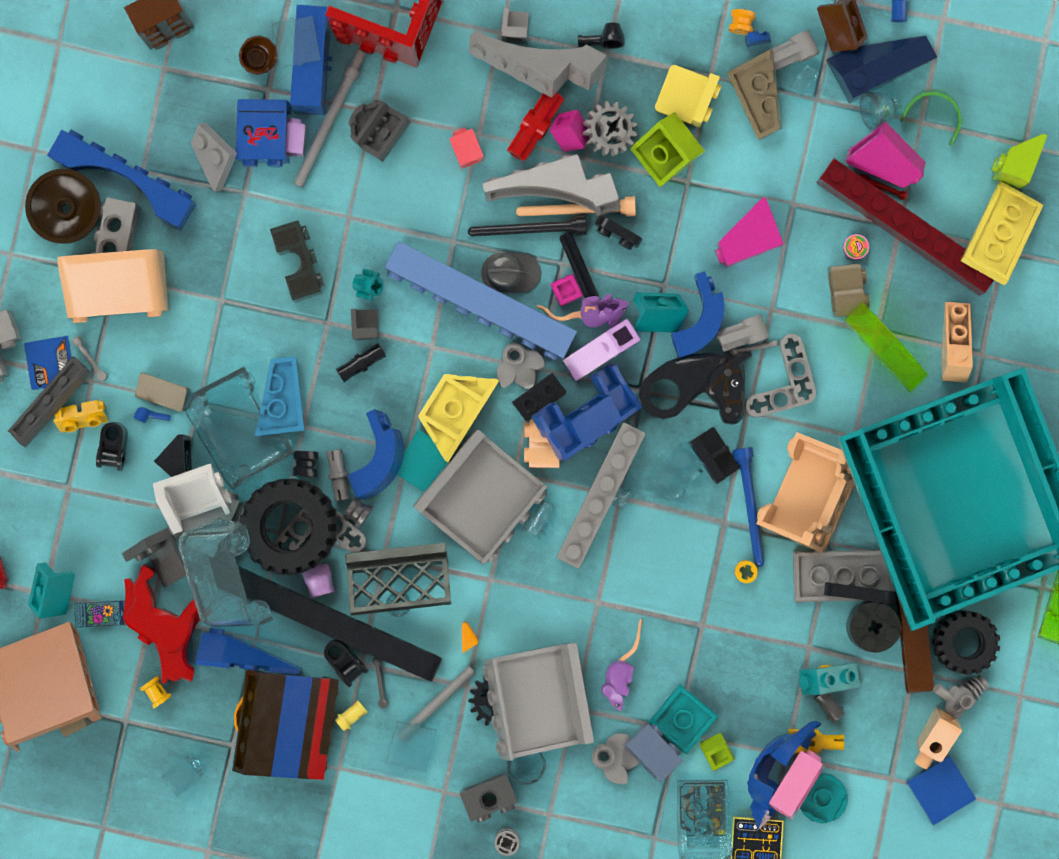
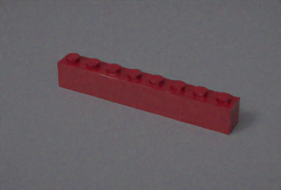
[816,158,994,296]

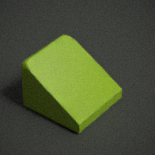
[699,733,735,771]

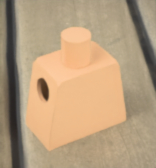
[914,707,962,769]

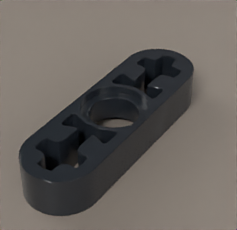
[824,582,897,605]

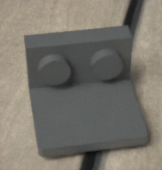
[122,528,190,587]

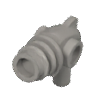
[933,675,989,718]

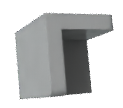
[502,7,529,43]

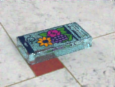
[74,600,126,628]

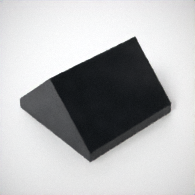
[154,434,192,477]

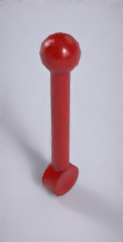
[861,174,908,200]

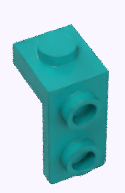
[799,663,860,695]

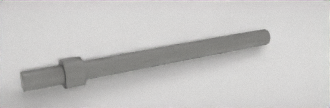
[293,49,366,188]

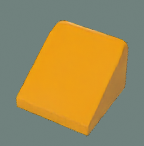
[462,621,479,653]

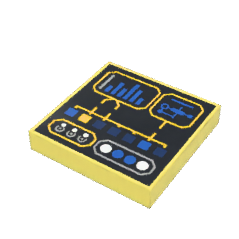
[730,816,784,859]

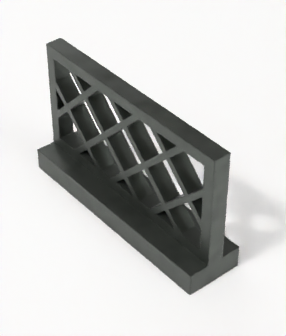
[345,543,451,616]

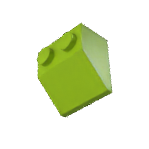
[630,112,705,187]
[991,134,1048,189]

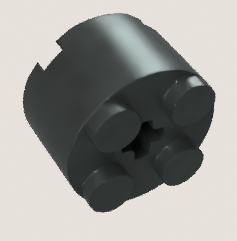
[846,601,900,653]

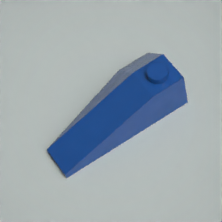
[195,628,302,674]

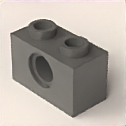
[460,772,518,823]

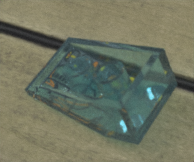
[677,780,733,859]

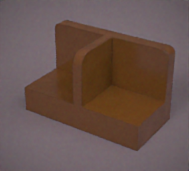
[817,0,868,52]

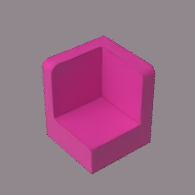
[550,110,589,152]

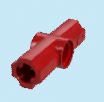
[507,92,565,162]

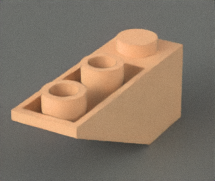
[941,302,973,383]

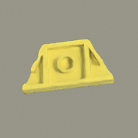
[418,374,499,463]

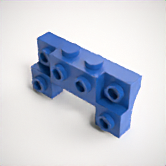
[531,364,643,461]

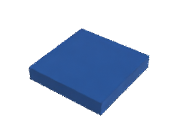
[906,755,976,825]

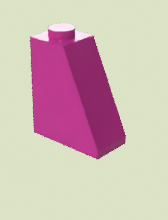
[845,121,926,188]
[715,197,784,268]

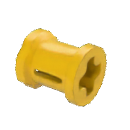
[140,676,172,709]

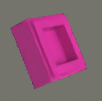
[550,273,583,307]

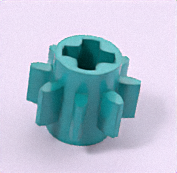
[352,269,383,301]

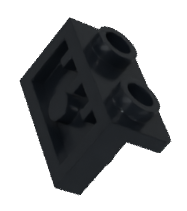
[512,372,566,421]

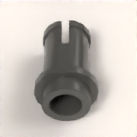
[814,693,845,722]

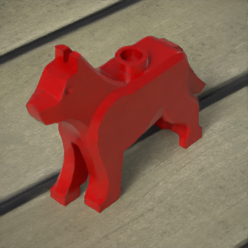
[123,564,216,684]

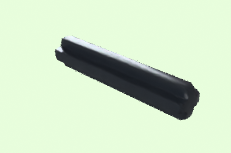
[560,232,599,298]

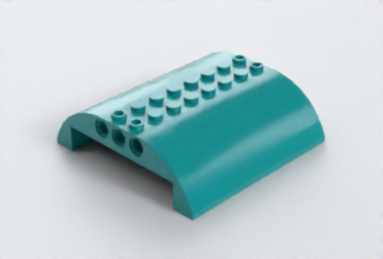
[837,367,1059,631]

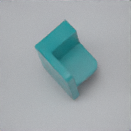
[633,292,689,332]
[28,562,75,619]

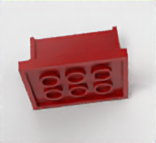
[325,0,443,68]

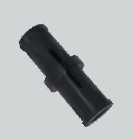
[336,343,386,382]

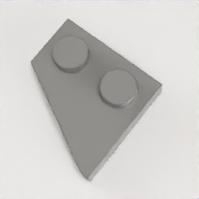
[191,123,237,192]

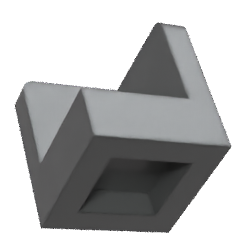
[351,309,379,340]

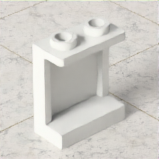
[153,464,232,534]

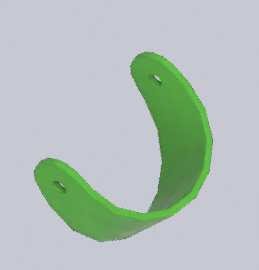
[899,89,962,146]

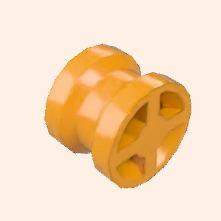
[728,9,756,35]

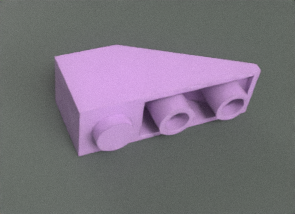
[563,319,640,381]

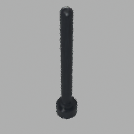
[468,215,587,237]

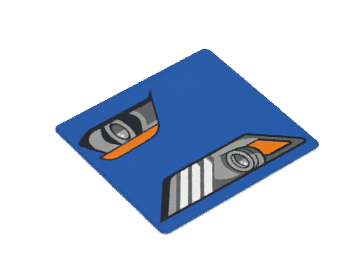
[24,336,72,390]

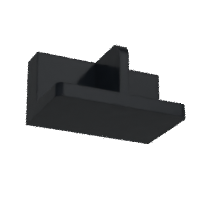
[688,427,740,484]

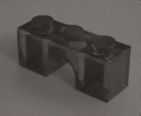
[270,220,325,303]

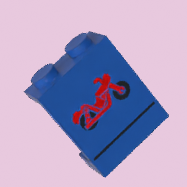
[235,99,292,168]

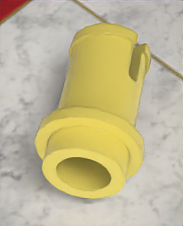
[335,700,368,731]

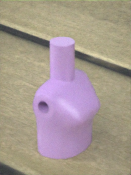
[302,564,336,599]

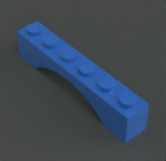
[47,129,196,230]

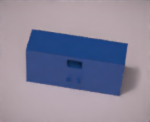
[290,5,332,115]

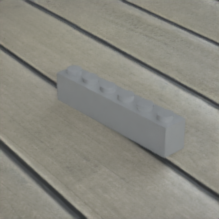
[556,422,646,569]

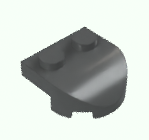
[349,100,411,162]

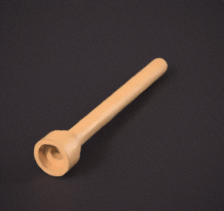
[516,196,636,217]

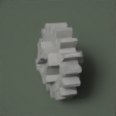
[583,101,637,157]

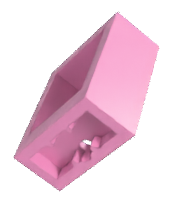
[769,750,824,820]

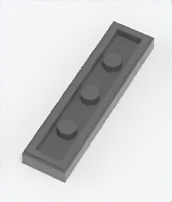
[8,356,91,448]

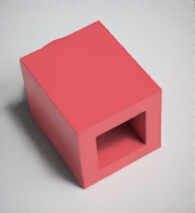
[449,128,484,170]

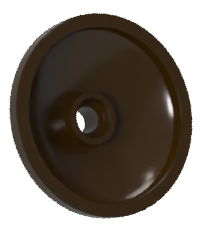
[25,169,101,244]

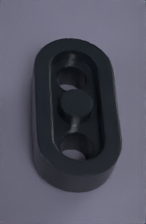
[594,215,643,250]

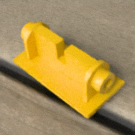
[53,399,109,433]

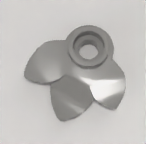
[497,343,545,389]
[592,734,639,784]

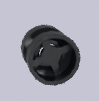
[292,451,319,477]

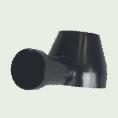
[578,22,625,49]

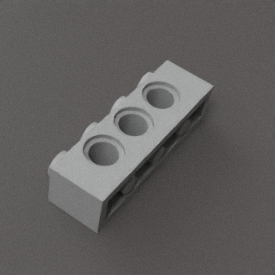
[91,197,140,254]

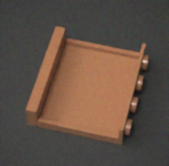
[0,621,102,752]

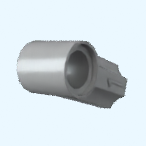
[770,30,819,71]
[716,314,770,352]

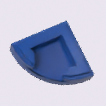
[745,31,771,47]

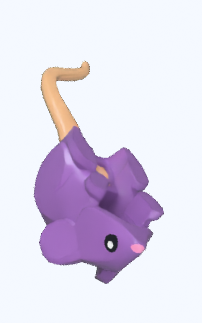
[536,294,629,328]
[601,619,642,711]

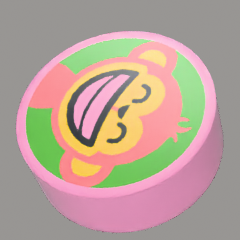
[843,234,869,260]

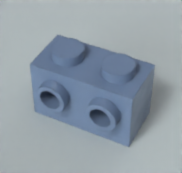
[623,724,683,782]

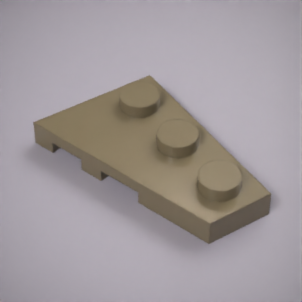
[727,50,783,140]

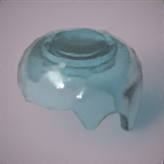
[507,752,547,785]

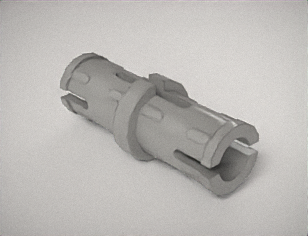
[326,449,350,501]

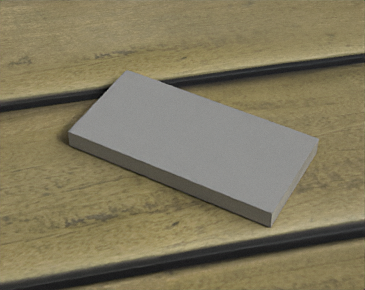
[793,550,895,602]

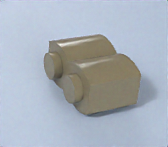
[828,263,870,318]

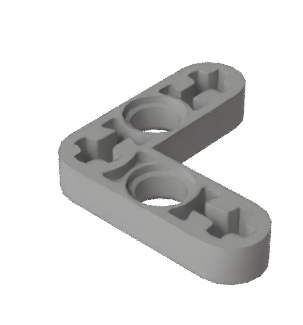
[745,334,816,418]
[273,508,367,553]

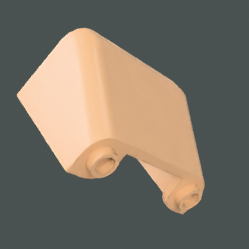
[57,249,169,323]
[756,432,855,553]

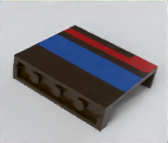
[232,669,339,780]

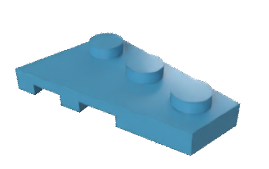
[255,356,305,437]

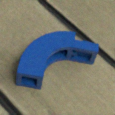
[671,271,724,358]
[348,409,404,500]

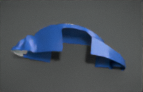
[747,721,822,830]

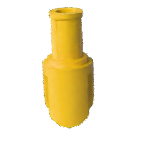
[788,729,845,754]

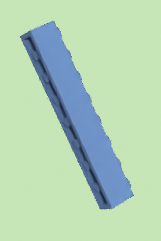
[385,241,577,361]

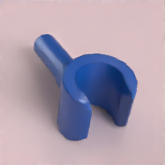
[134,407,171,423]

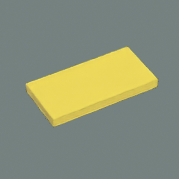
[961,180,1043,285]

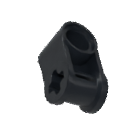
[96,422,127,471]
[324,640,369,688]

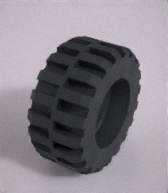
[239,479,338,575]

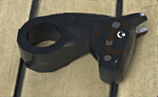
[639,351,752,425]

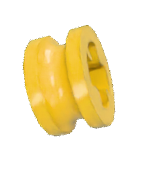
[734,560,758,583]

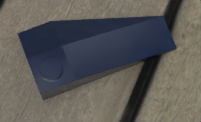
[826,35,937,104]

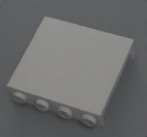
[413,429,547,565]
[483,643,594,761]

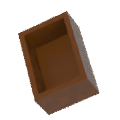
[124,0,194,50]

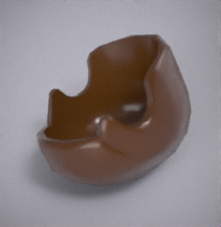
[238,35,278,75]

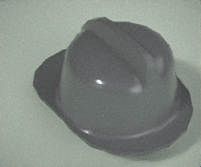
[481,253,541,293]

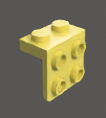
[655,65,722,128]

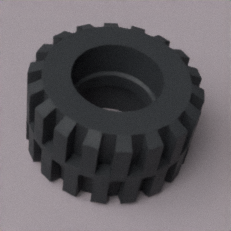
[932,610,1000,675]

